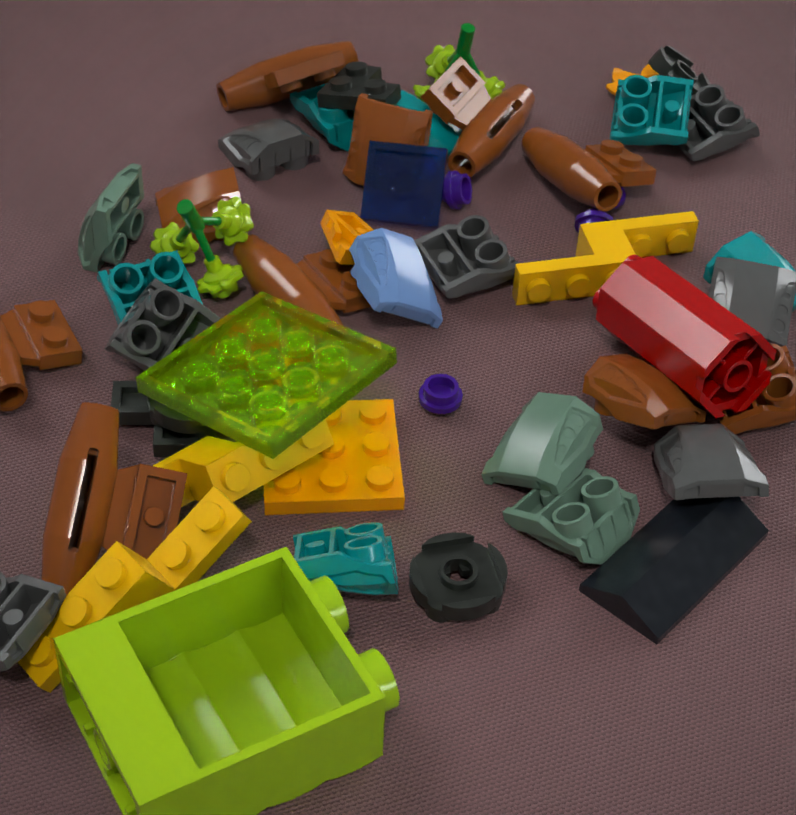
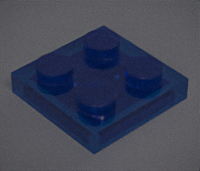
[360,141,448,228]

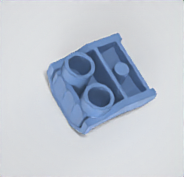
[349,228,443,329]

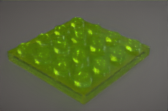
[135,291,397,459]

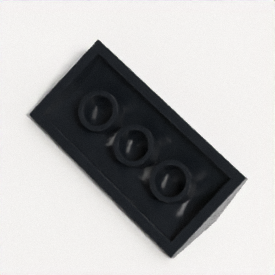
[579,497,769,645]

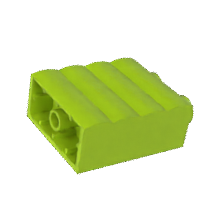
[53,546,400,815]

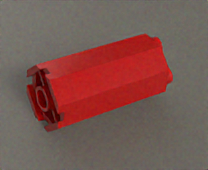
[592,254,776,418]

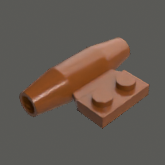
[216,41,358,111]
[421,56,535,177]
[521,127,657,211]
[233,234,371,353]
[0,300,83,411]
[41,402,188,595]

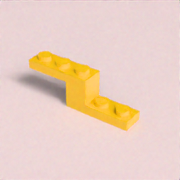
[512,211,699,306]
[153,401,334,507]
[18,486,252,693]

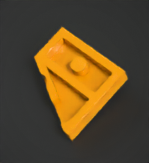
[320,209,373,265]

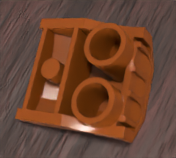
[342,93,433,193]
[155,167,241,246]
[719,343,796,434]
[582,354,706,429]

